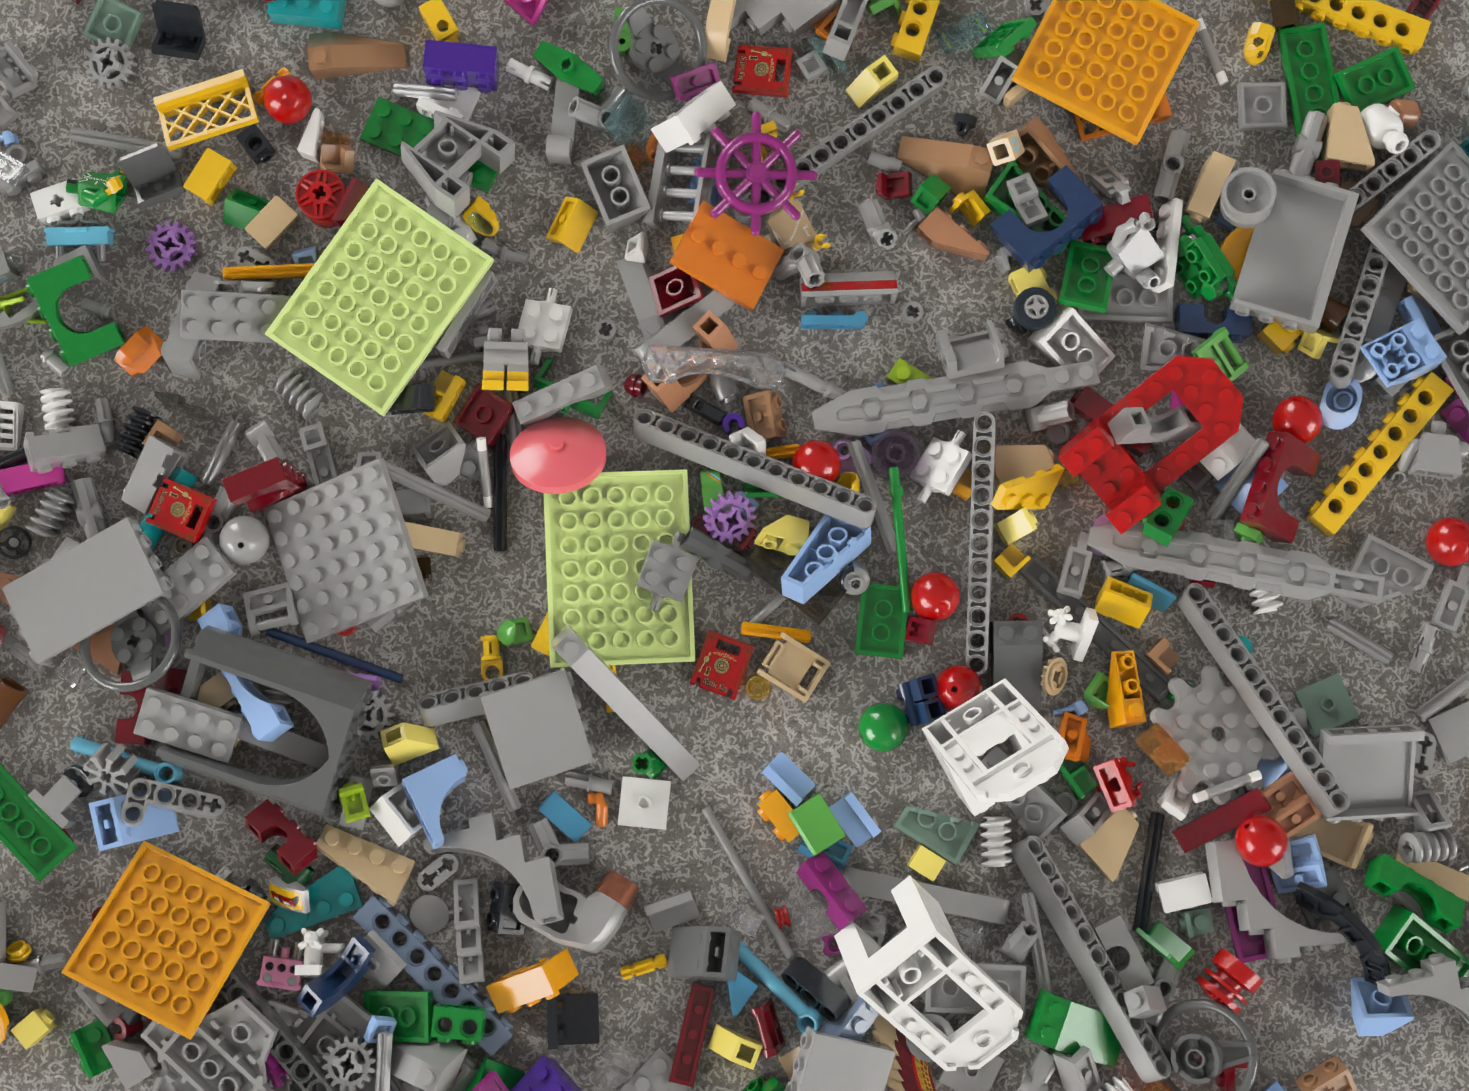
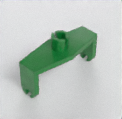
[533,40,606,99]
[534,357,614,420]

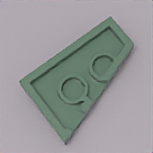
[893,805,980,866]

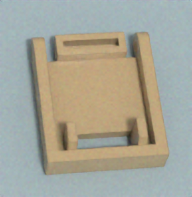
[756,632,831,703]

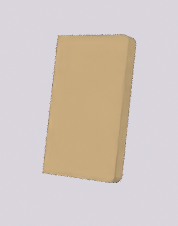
[245,195,299,250]

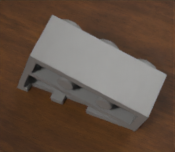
[23,424,106,474]
[121,435,190,514]

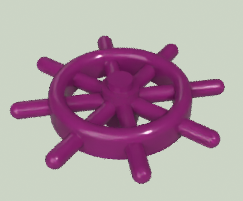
[694,112,818,236]

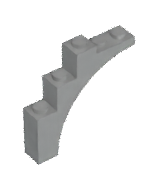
[706,0,842,37]
[423,812,564,926]
[1205,840,1345,964]
[1376,953,1469,1024]

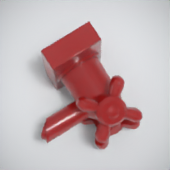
[1093,756,1144,813]

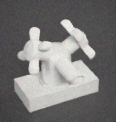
[1042,606,1099,662]
[294,928,346,978]

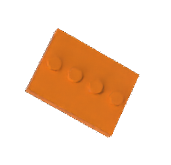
[669,200,784,312]

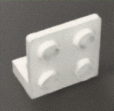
[416,85,481,120]

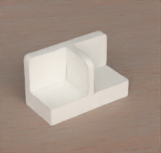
[1154,872,1212,913]

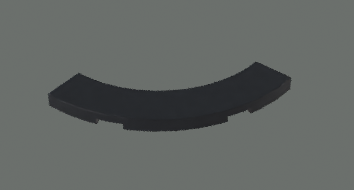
[1296,881,1391,985]

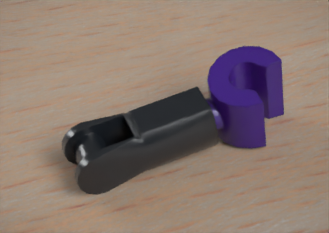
[684,393,746,436]

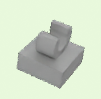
[473,325,489,352]

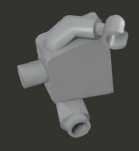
[1104,212,1164,290]
[1390,421,1469,484]

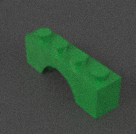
[1364,853,1466,933]

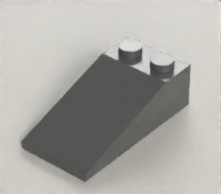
[990,621,1043,715]

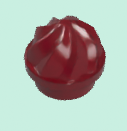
[624,374,647,397]

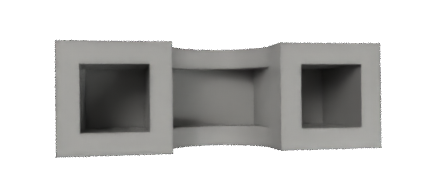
[1091,913,1155,991]

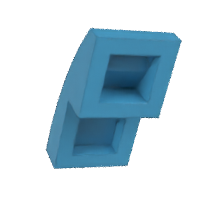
[538,790,592,843]

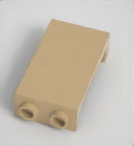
[1289,817,1374,870]

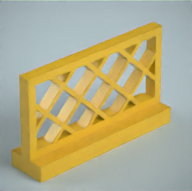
[153,69,259,151]

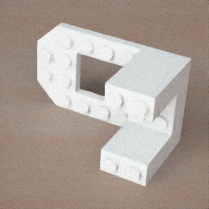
[922,678,1069,816]
[834,876,1023,1071]

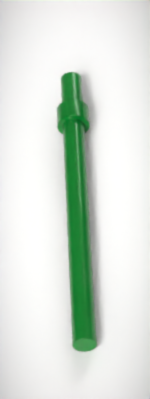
[888,467,912,612]

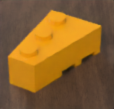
[486,948,579,1013]

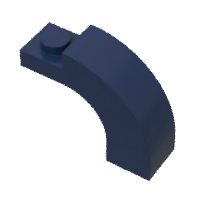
[296,933,376,1018]

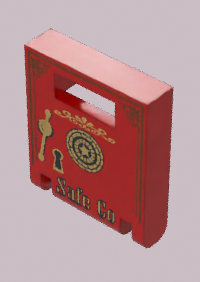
[732,45,793,98]
[145,477,218,543]
[690,630,754,701]

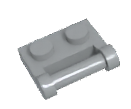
[243,582,300,636]

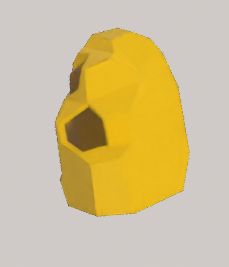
[1243,22,1276,66]

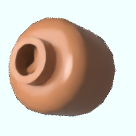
[1387,99,1421,130]

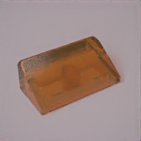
[1135,723,1191,778]

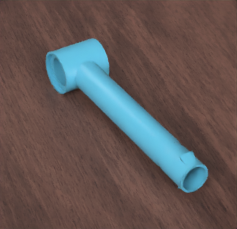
[70,736,184,785]
[739,942,826,1034]

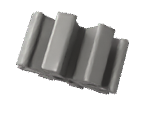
[83,743,141,796]

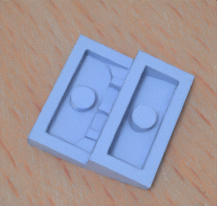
[1271,834,1327,894]

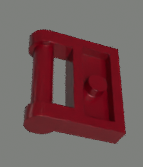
[750,998,786,1058]

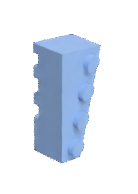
[781,514,871,604]

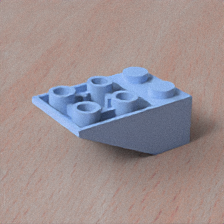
[1360,318,1447,387]
[89,790,180,851]

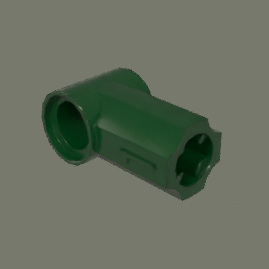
[263,844,315,886]

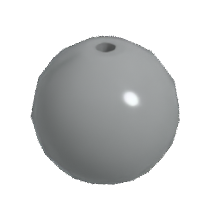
[219,516,269,565]

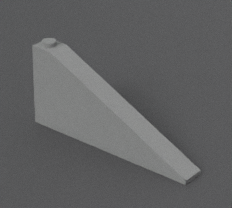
[551,624,701,781]

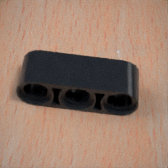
[377,384,436,415]
[781,956,851,1022]

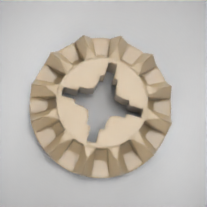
[1040,656,1068,696]

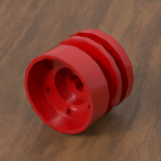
[295,169,347,228]
[1195,947,1263,1014]

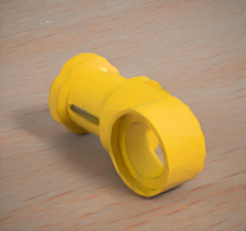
[480,635,504,680]

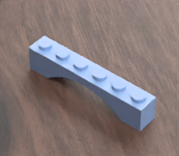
[197,603,294,742]

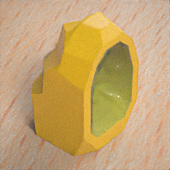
[461,195,499,237]

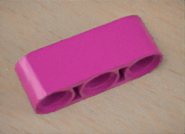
[0,464,66,496]

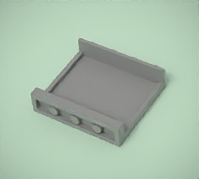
[479,667,596,790]
[1317,724,1425,824]
[786,1026,896,1091]

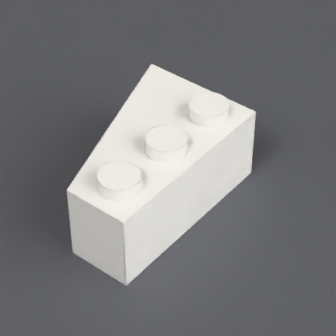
[651,81,736,153]

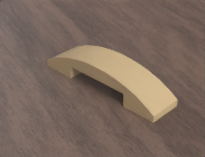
[705,0,736,62]

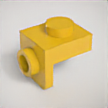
[948,189,991,227]

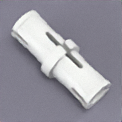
[505,58,554,91]

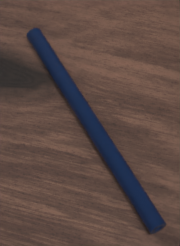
[266,628,404,684]

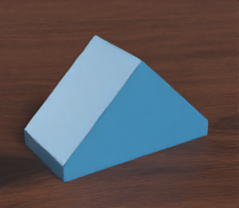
[728,969,758,1016]

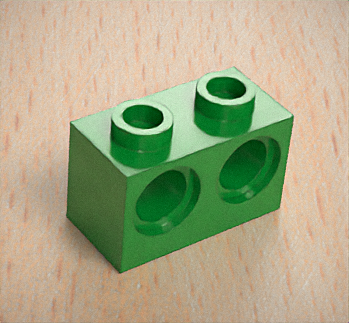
[1141,486,1194,547]
[431,1003,487,1045]

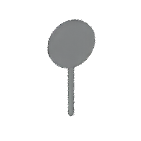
[410,894,490,933]

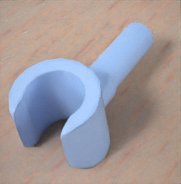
[0,130,19,147]
[1053,700,1088,716]

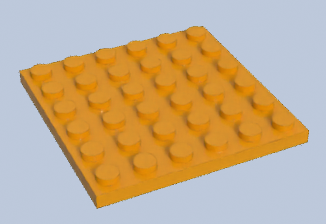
[1011,0,1201,146]
[61,841,271,1040]

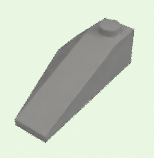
[616,258,684,340]
[371,1040,468,1091]

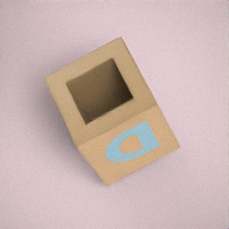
[986,129,1025,166]

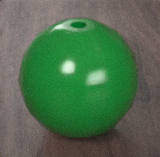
[858,702,908,753]

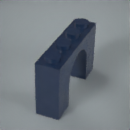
[991,165,1104,273]

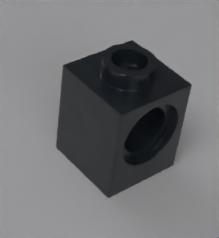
[235,124,276,165]

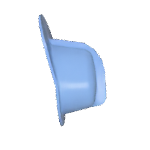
[1320,375,1362,430]

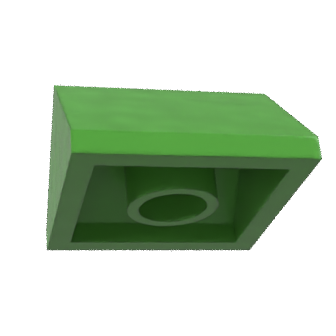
[788,793,846,856]

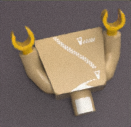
[763,183,831,255]

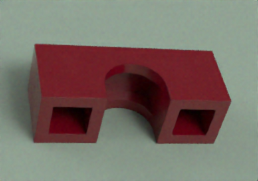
[115,670,153,745]
[244,799,318,876]

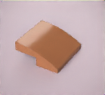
[1262,771,1323,839]

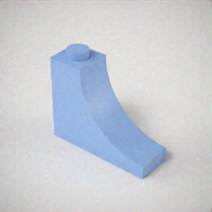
[401,754,468,849]

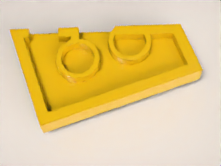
[991,464,1065,510]

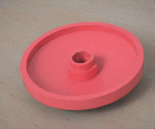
[510,417,607,494]

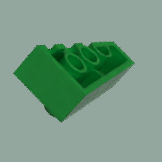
[983,160,1071,257]

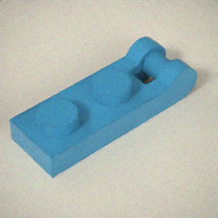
[800,311,868,329]

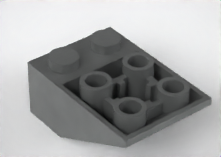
[667,926,742,982]

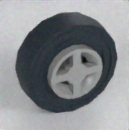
[1013,287,1057,331]

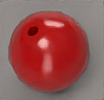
[263,75,313,124]
[1271,395,1323,443]
[792,440,841,482]
[1425,517,1469,567]
[911,572,960,621]
[935,665,983,712]
[1235,815,1288,867]

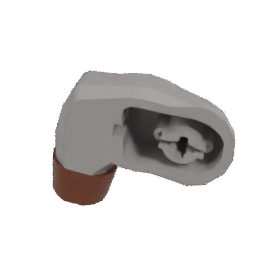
[513,870,639,954]

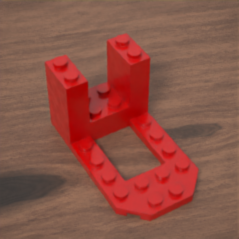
[1058,355,1243,535]

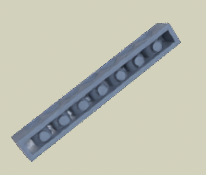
[352,894,515,1057]

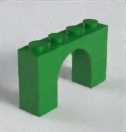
[26,255,127,367]

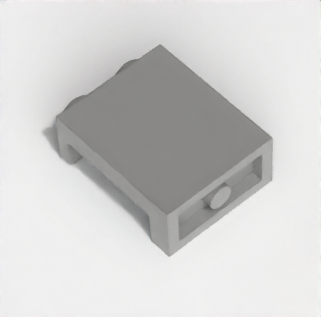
[936,320,1008,380]

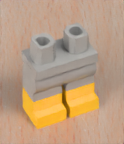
[482,328,529,391]

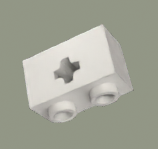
[30,178,90,226]

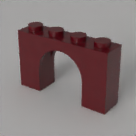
[1240,431,1321,544]
[221,457,309,514]

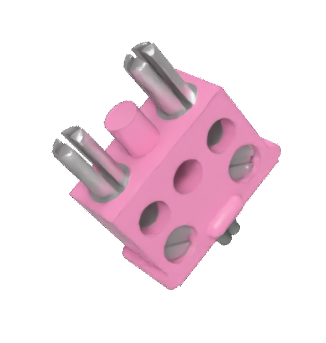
[256,938,304,999]

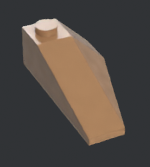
[307,31,408,80]
[1004,115,1082,201]
[896,136,993,200]

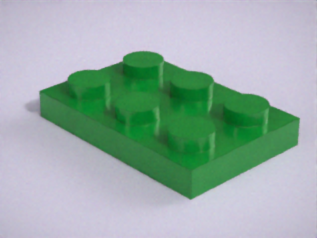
[970,17,1037,59]
[1333,46,1416,113]
[1058,240,1113,314]
[854,583,908,660]
[364,989,434,1043]

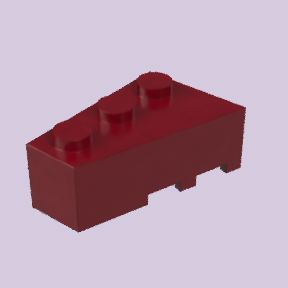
[1082,194,1158,245]

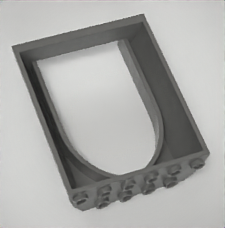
[156,625,374,818]

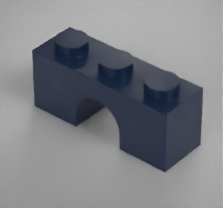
[1175,304,1252,343]

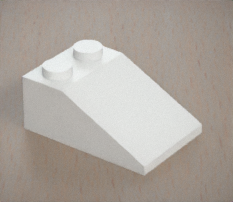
[1028,304,1115,390]

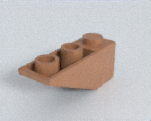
[916,207,990,261]

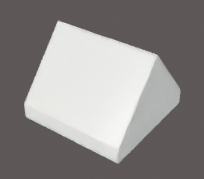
[625,231,649,263]

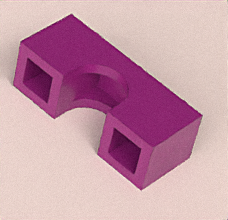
[796,850,867,931]

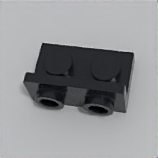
[486,881,525,935]

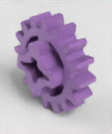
[145,221,199,273]
[703,490,756,544]

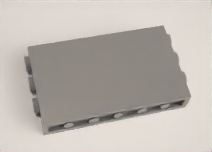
[1229,169,1359,334]
[2,517,173,666]

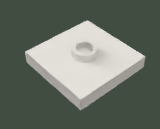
[618,776,671,830]

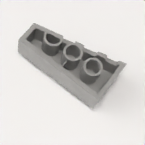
[161,271,226,380]

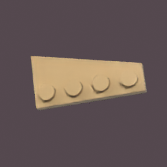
[316,824,415,907]

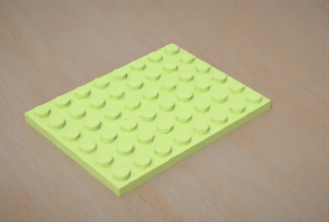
[265,178,495,417]
[543,470,695,668]

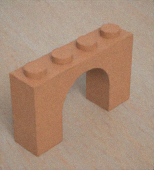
[641,310,739,413]

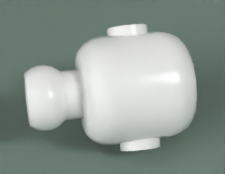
[1360,103,1409,154]

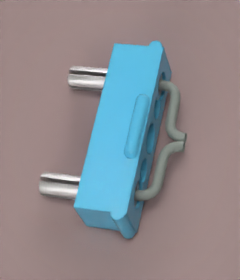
[44,216,115,262]

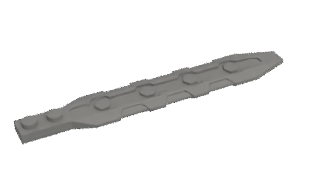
[812,360,1100,437]
[1087,521,1385,603]

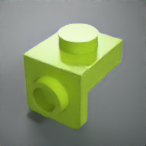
[338,782,371,823]

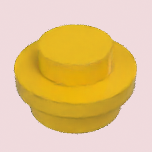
[6,940,32,963]

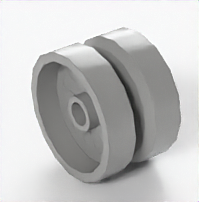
[1220,167,1277,228]

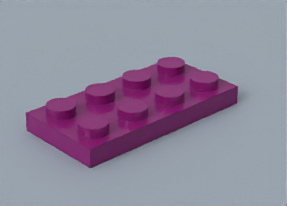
[1224,860,1277,963]

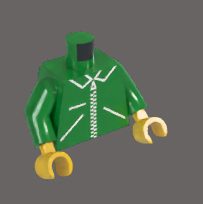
[66,168,127,213]

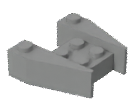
[401,110,515,219]

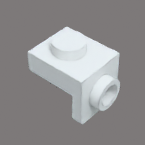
[729,427,767,456]

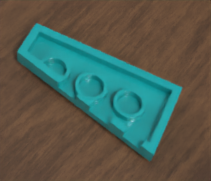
[264,866,364,940]

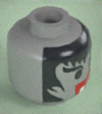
[837,560,870,595]

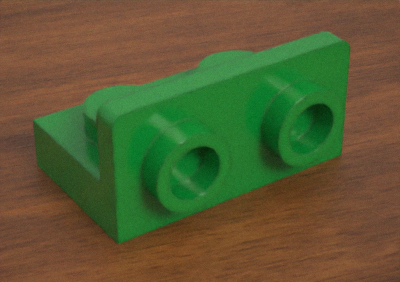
[70,1019,114,1079]

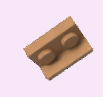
[743,390,787,441]
[1295,1056,1358,1091]

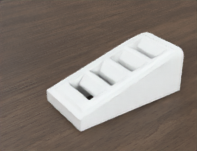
[297,108,324,163]
[0,401,25,451]

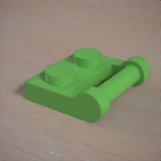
[1191,327,1249,382]

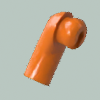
[645,132,658,163]
[588,792,608,827]

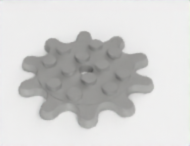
[1150,665,1280,805]

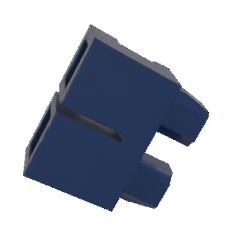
[896,673,946,727]

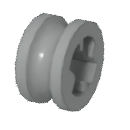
[902,301,923,324]
[595,319,617,342]

